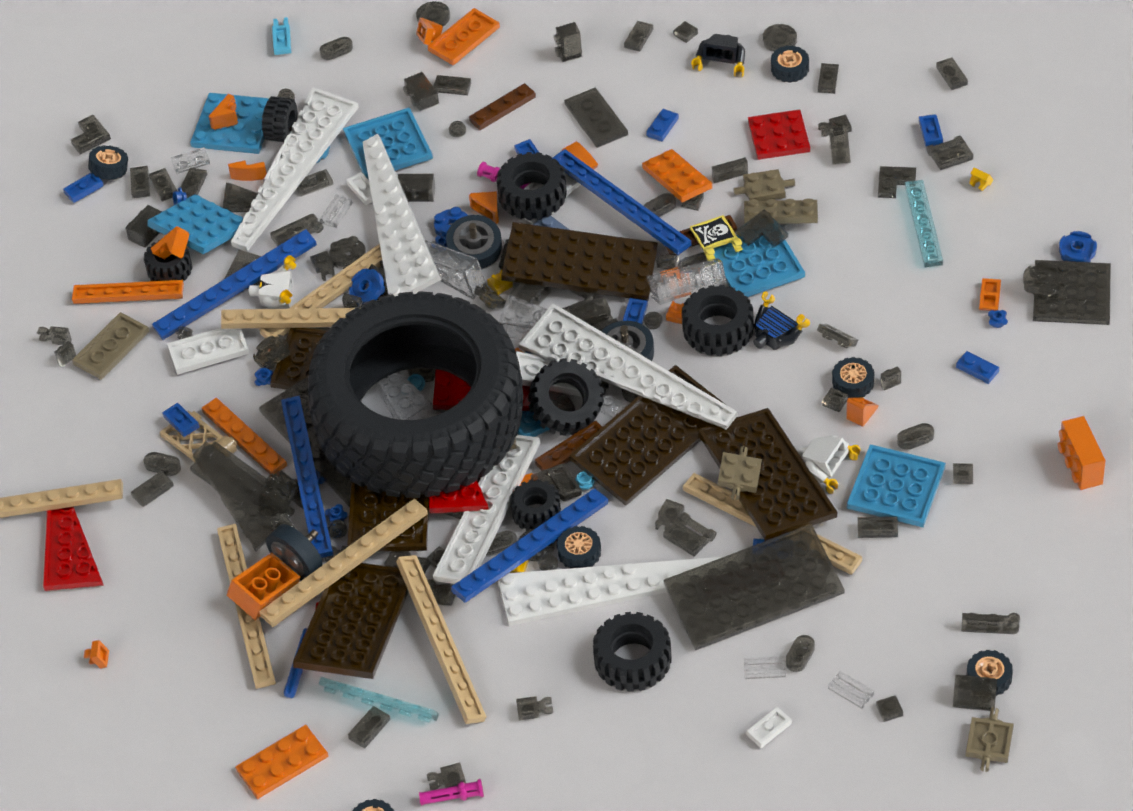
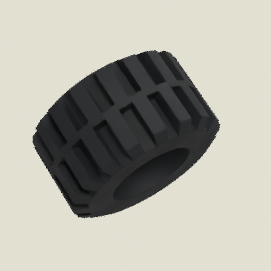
[262,96,298,142]
[144,239,192,281]
[510,479,561,532]

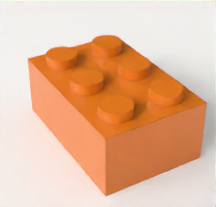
[1057,416,1106,490]
[227,552,300,620]

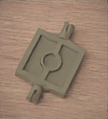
[733,169,795,201]
[717,446,762,500]
[965,707,1014,772]

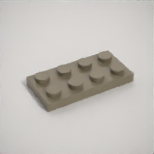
[744,198,818,224]
[72,312,150,380]

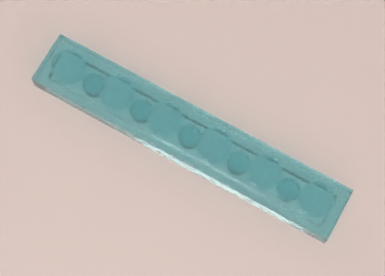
[905,180,943,268]
[319,677,439,723]

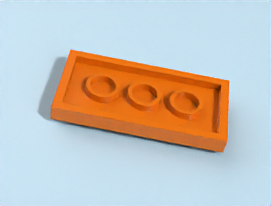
[427,8,500,65]
[642,149,712,203]
[235,725,329,799]

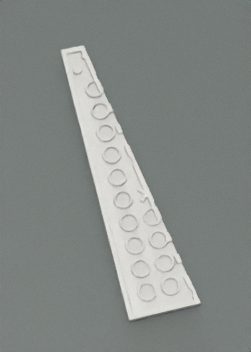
[231,87,359,252]
[362,134,441,296]
[519,303,738,430]
[498,555,743,626]

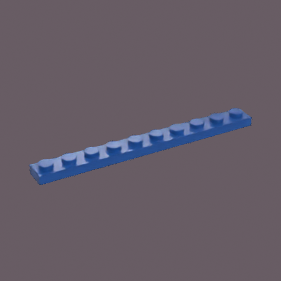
[552,149,692,255]
[152,229,317,340]
[281,396,333,558]
[451,488,608,603]

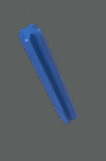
[284,628,307,698]

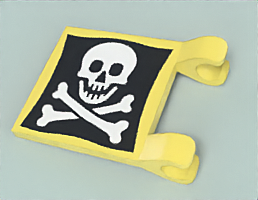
[690,215,743,261]

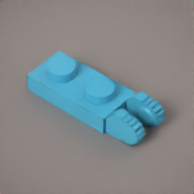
[272,17,292,55]

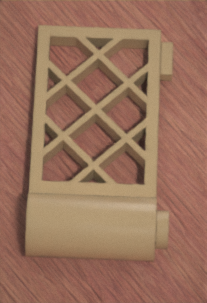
[159,410,237,473]

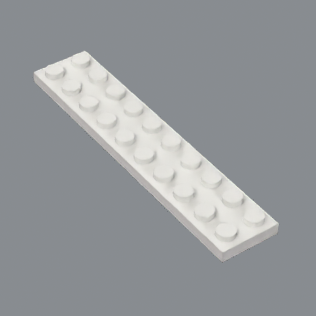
[433,435,540,584]

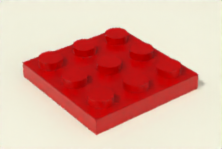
[748,109,810,160]

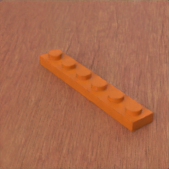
[72,280,184,304]
[202,397,287,477]

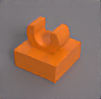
[666,301,684,324]
[84,640,109,669]

